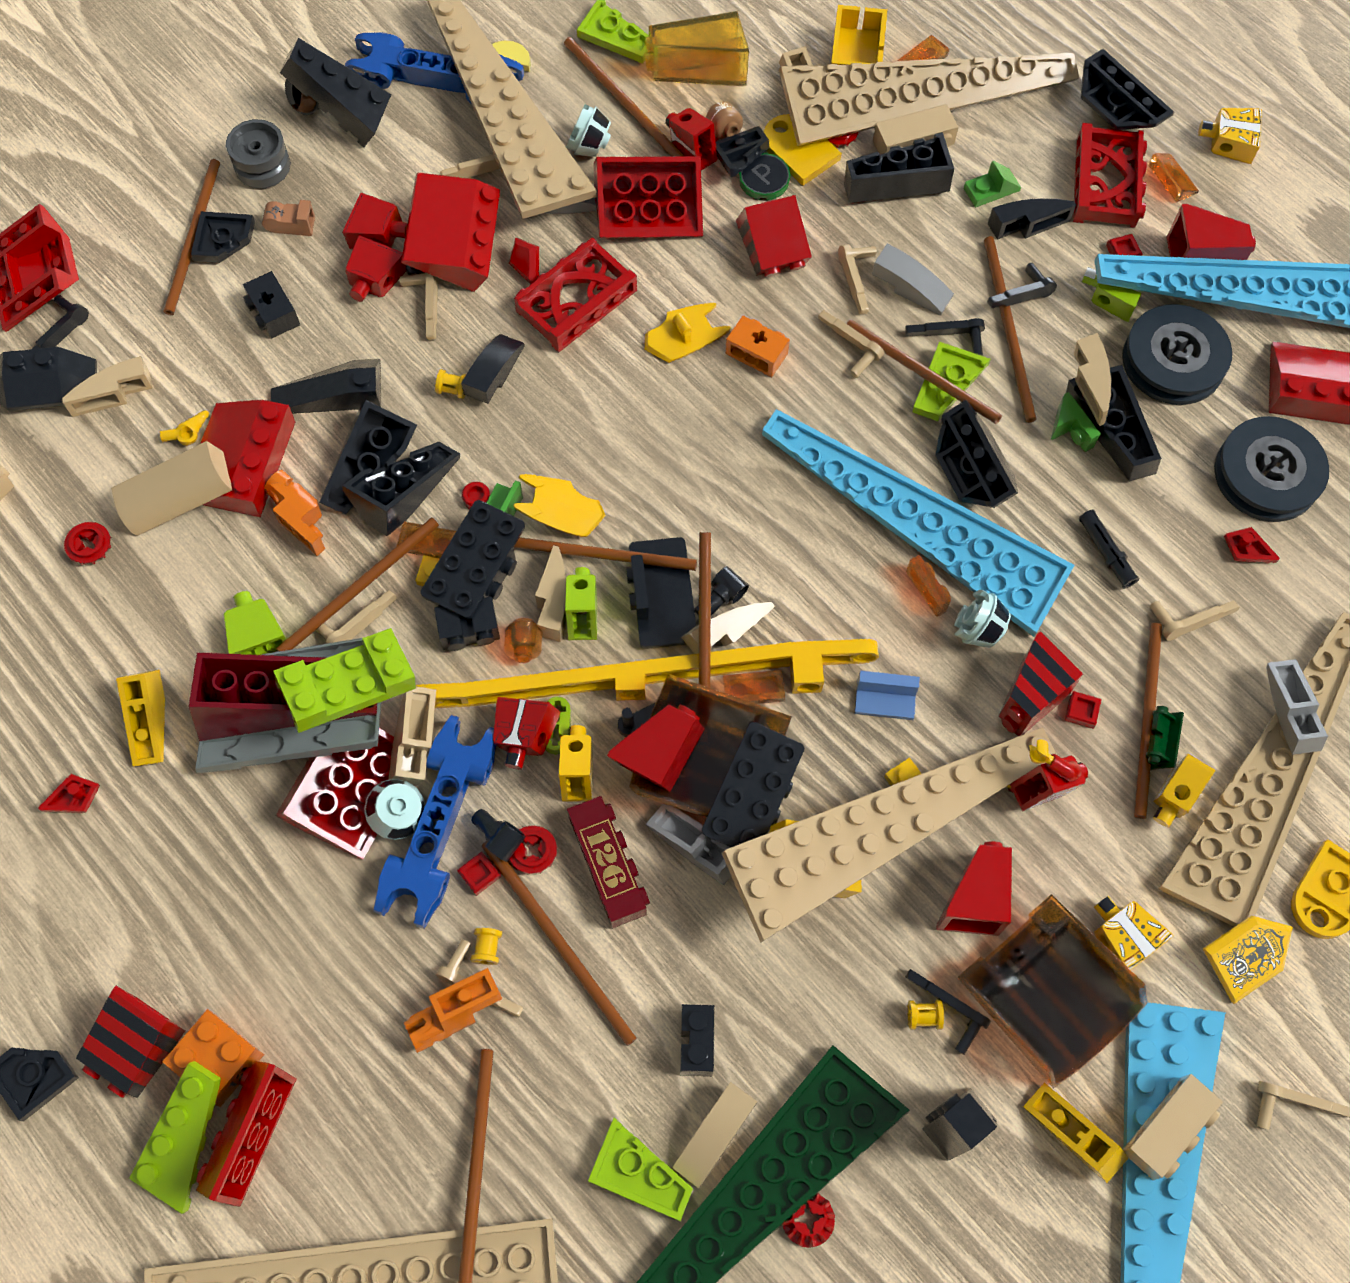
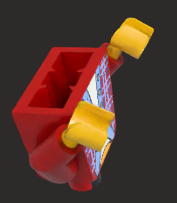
[1007,739,1088,812]

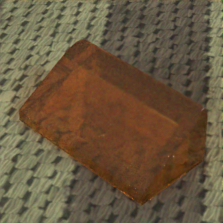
[1148,153,1199,202]

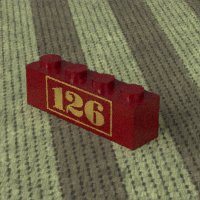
[567,796,650,929]

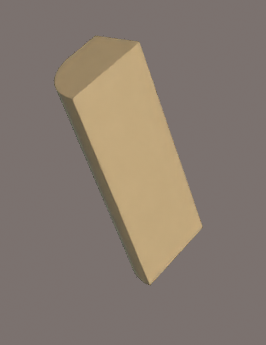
[111,441,232,536]

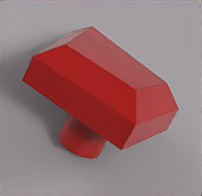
[508,238,539,284]
[1224,527,1280,563]
[38,774,100,813]

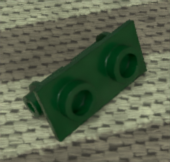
[1146,706,1184,770]

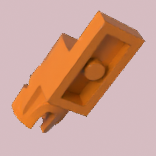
[264,470,325,556]
[403,968,502,1053]

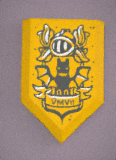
[1203,916,1293,1004]

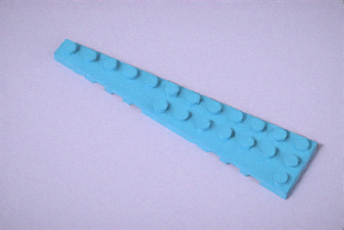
[1120,1000,1226,1283]

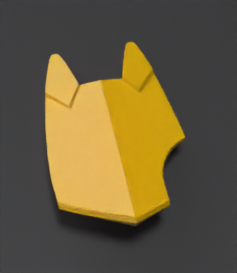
[644,303,731,363]
[513,474,606,537]

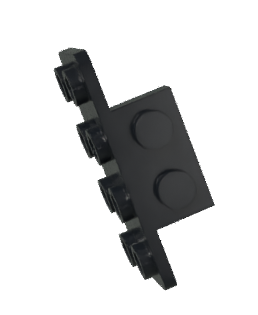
[421,500,525,619]
[626,537,696,649]
[701,722,804,847]

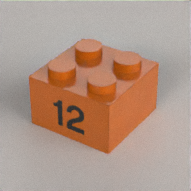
[162,1009,265,1107]

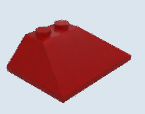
[0,204,79,332]

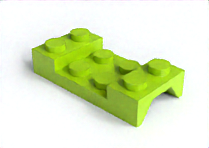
[273,628,416,733]

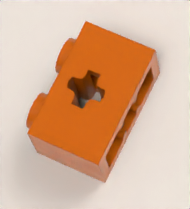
[725,316,790,378]

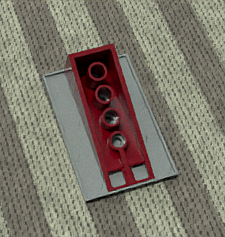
[188,638,382,773]

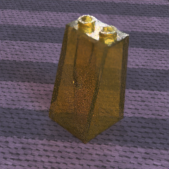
[645,11,749,86]

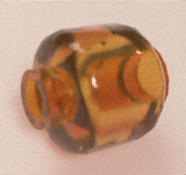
[504,618,543,663]

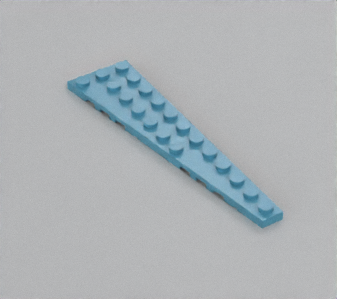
[1094,254,1350,328]
[762,409,1075,637]

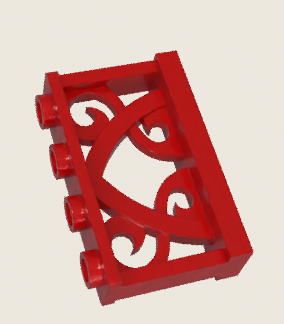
[1073,123,1147,228]
[514,237,637,353]

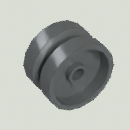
[226,119,291,188]

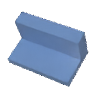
[855,670,920,720]

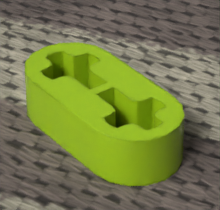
[546,696,571,755]

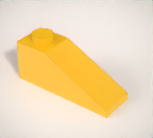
[116,670,165,766]
[1023,1082,1128,1183]

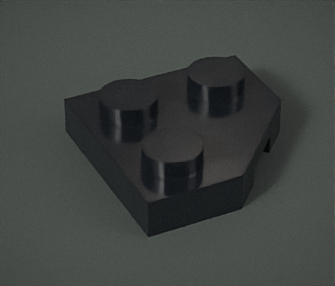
[191,211,255,263]
[0,1047,79,1122]

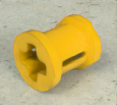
[435,369,466,399]
[470,928,502,965]
[907,1000,944,1030]

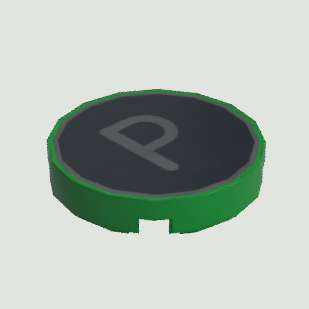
[739,153,791,200]

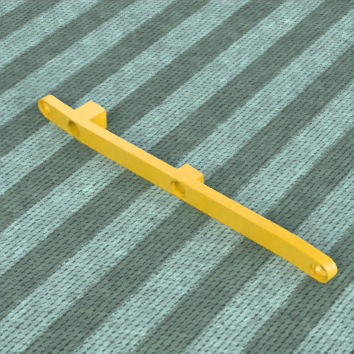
[416,639,879,708]

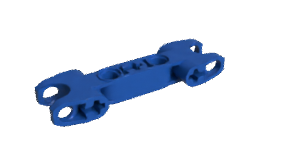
[345,32,524,104]
[374,715,496,929]

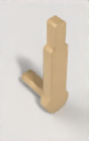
[440,154,500,178]
[838,244,877,314]
[400,273,439,340]
[818,310,885,378]
[316,590,397,644]
[1150,600,1240,641]
[436,939,524,1018]
[1256,1081,1350,1130]

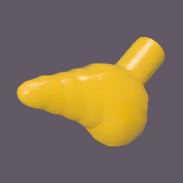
[160,410,209,446]

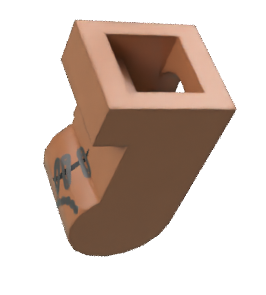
[262,200,315,236]

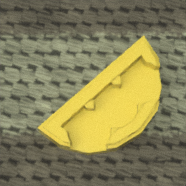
[492,40,531,72]

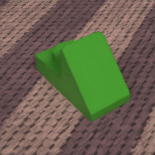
[963,161,1022,208]
[1051,392,1101,452]

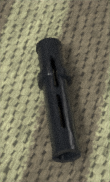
[1079,509,1140,589]

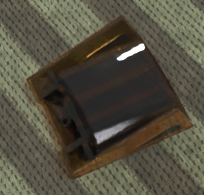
[629,673,792,817]
[957,894,1147,1089]

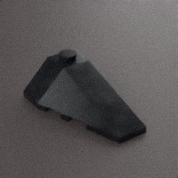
[271,359,381,414]
[319,400,417,514]
[343,441,460,536]

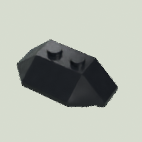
[1081,49,1174,130]
[0,347,97,411]
[935,400,1018,508]

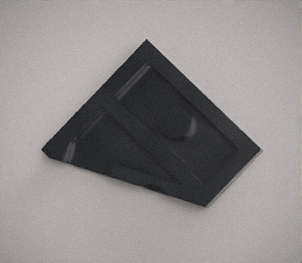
[716,126,770,178]

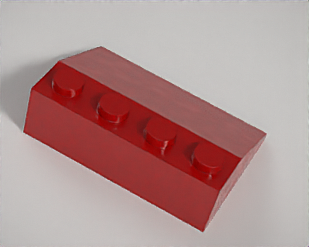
[593,156,703,238]
[401,172,500,292]
[1269,341,1350,425]
[200,400,296,518]
[275,728,394,860]
[196,1061,297,1207]

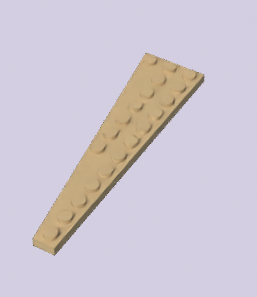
[426,0,597,219]
[779,53,1079,146]
[1158,612,1350,927]
[722,727,1056,943]
[144,1218,559,1283]

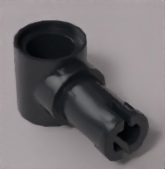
[694,566,749,616]
[471,809,526,862]

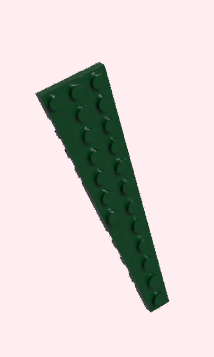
[636,1045,910,1283]

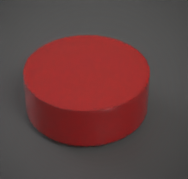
[462,482,490,510]

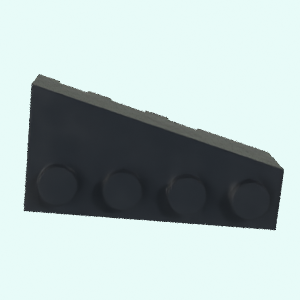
[280,38,391,147]
[844,132,954,203]
[1066,365,1162,482]
[922,1088,998,1161]

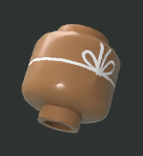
[706,101,743,140]

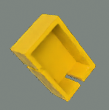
[831,5,888,65]

